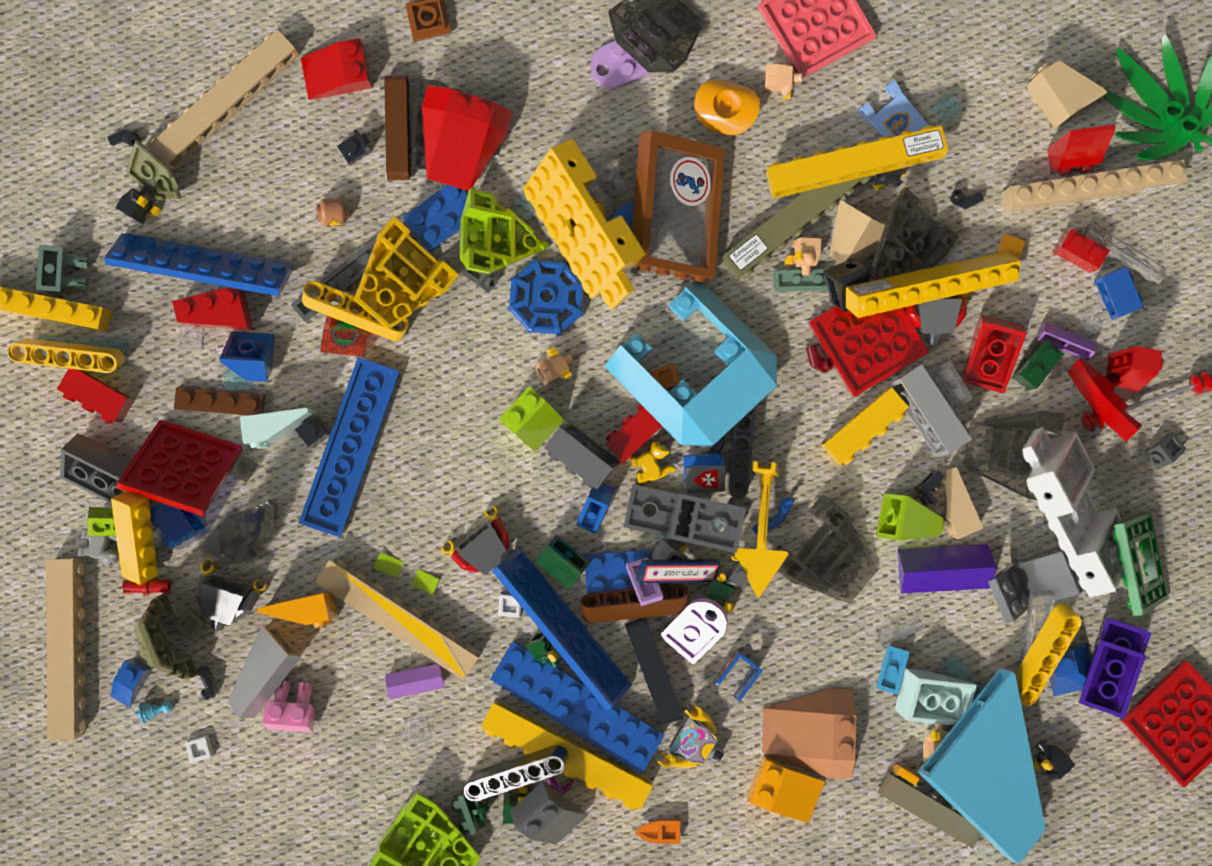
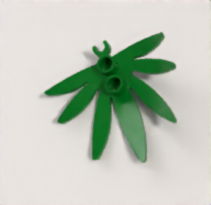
[1103,35,1212,160]

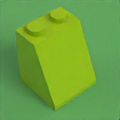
[499,386,564,452]

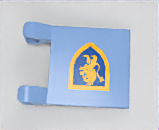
[858,81,929,137]

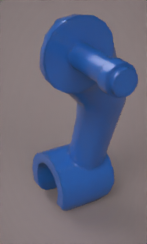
[753,497,795,536]

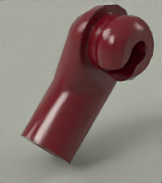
[805,345,834,373]

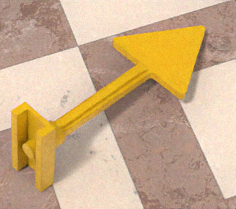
[736,461,789,597]

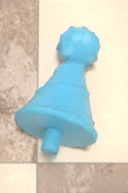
[136,701,173,724]

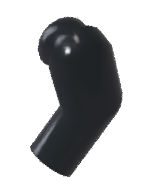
[107,129,141,147]
[950,189,984,209]
[197,666,217,700]

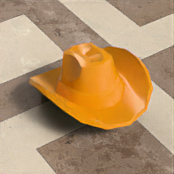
[694,79,760,135]

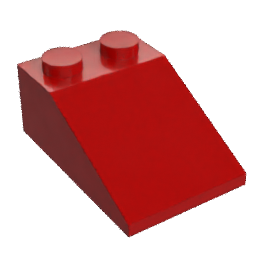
[301,38,372,100]
[1047,125,1116,176]
[961,314,1027,394]

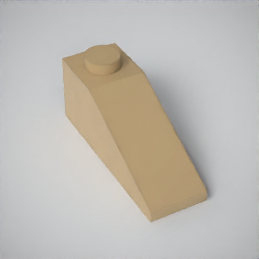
[945,467,984,539]

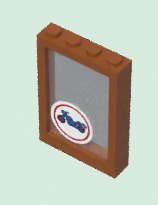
[632,130,725,284]

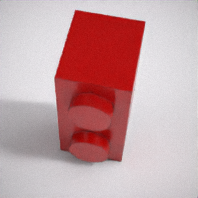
[1052,228,1110,273]

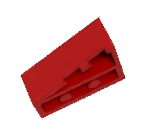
[172,287,254,331]
[1105,346,1164,401]

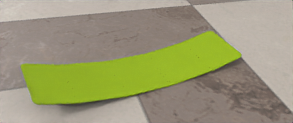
[373,552,439,595]

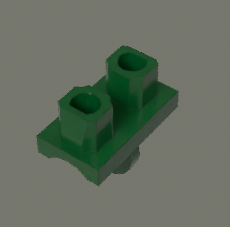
[451,792,490,835]

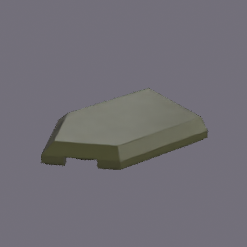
[126,140,182,200]

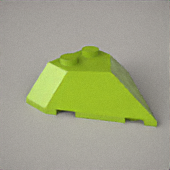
[460,188,551,274]

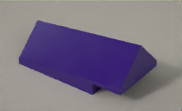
[897,544,997,594]
[1078,617,1152,719]

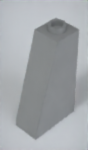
[228,626,302,718]

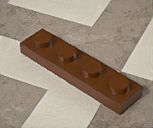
[174,387,265,416]

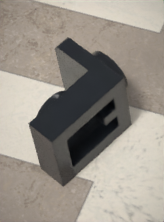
[337,129,371,165]
[915,470,945,505]

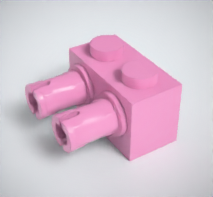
[262,681,316,733]

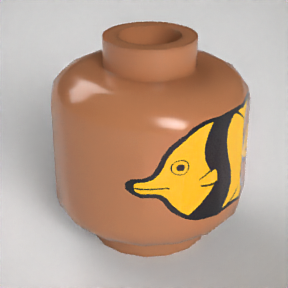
[316,198,349,227]

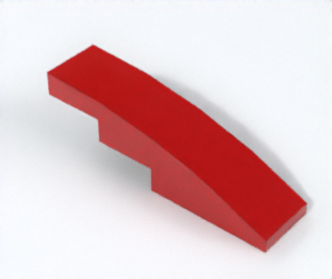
[1068,358,1143,442]

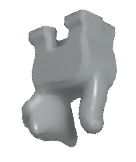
[77,528,119,568]

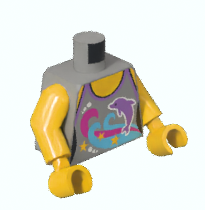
[658,702,725,768]

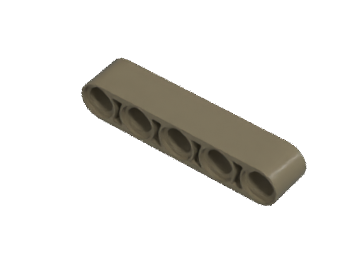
[878,772,981,848]

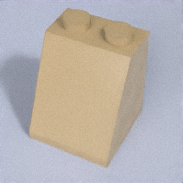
[1027,60,1107,128]

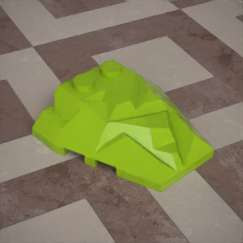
[368,792,481,866]

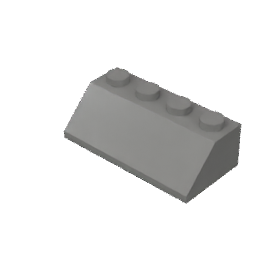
[888,364,972,457]

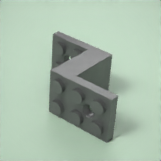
[623,484,746,553]
[988,548,1085,624]

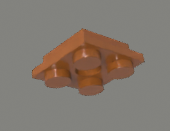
[405,0,452,42]

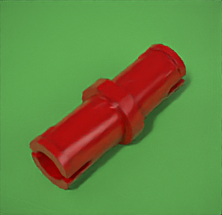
[122,579,171,595]

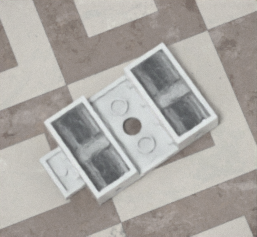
[1023,427,1124,597]

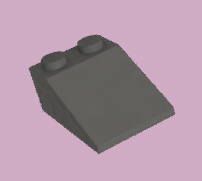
[510,781,588,845]

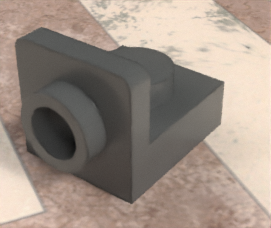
[461,267,501,293]
[1144,432,1187,469]

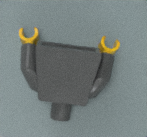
[194,562,268,631]

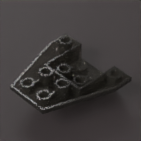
[868,187,959,280]

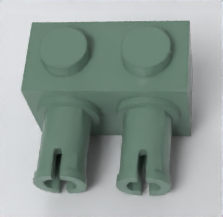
[36,245,89,293]

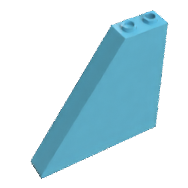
[918,668,1046,865]

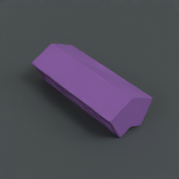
[1036,322,1096,361]
[385,664,445,699]

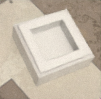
[498,593,521,618]
[185,734,214,763]

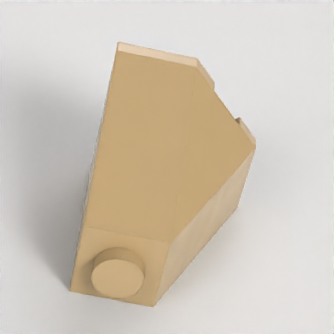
[829,200,895,265]

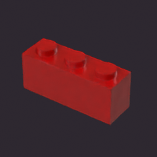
[57,368,135,424]
[605,404,662,464]

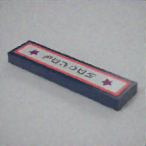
[636,559,721,583]

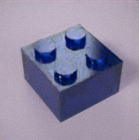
[150,503,208,549]

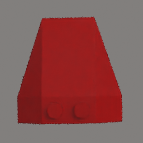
[422,86,513,191]

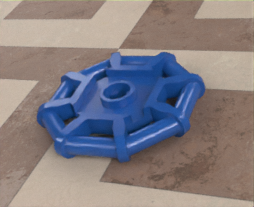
[507,257,584,336]

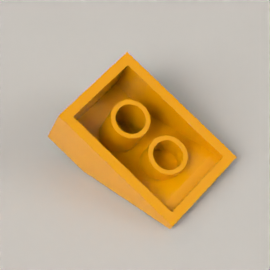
[257,591,338,628]
[746,755,825,823]

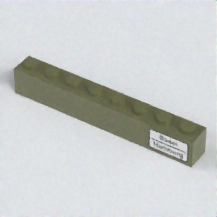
[721,175,874,280]

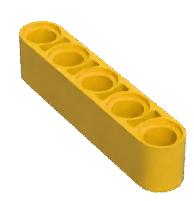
[302,281,409,341]
[7,338,125,373]
[1015,603,1082,706]

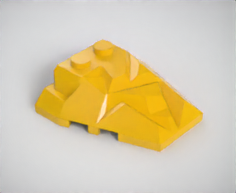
[354,216,459,329]

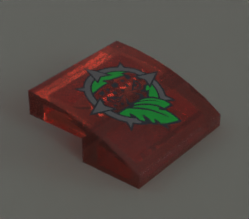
[320,313,370,358]

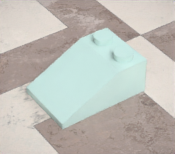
[240,408,317,449]
[894,668,977,725]

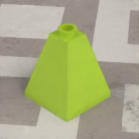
[875,493,944,541]

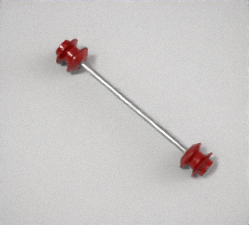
[1081,371,1212,432]

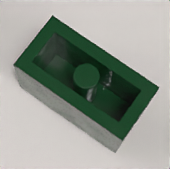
[1012,340,1064,391]
[534,535,591,590]

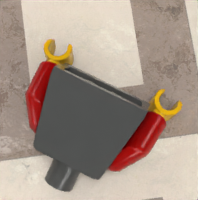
[905,292,969,345]
[441,506,510,575]

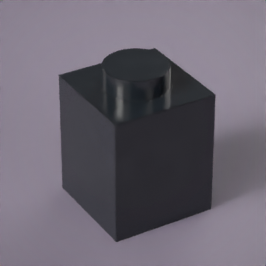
[295,416,330,448]

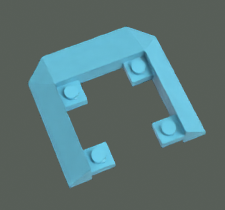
[605,282,777,446]

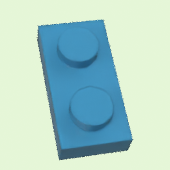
[876,645,910,695]

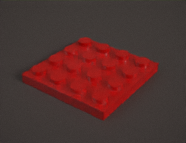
[808,278,929,398]
[116,419,243,516]
[1119,660,1212,788]

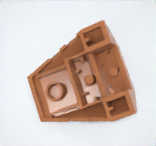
[762,688,856,779]

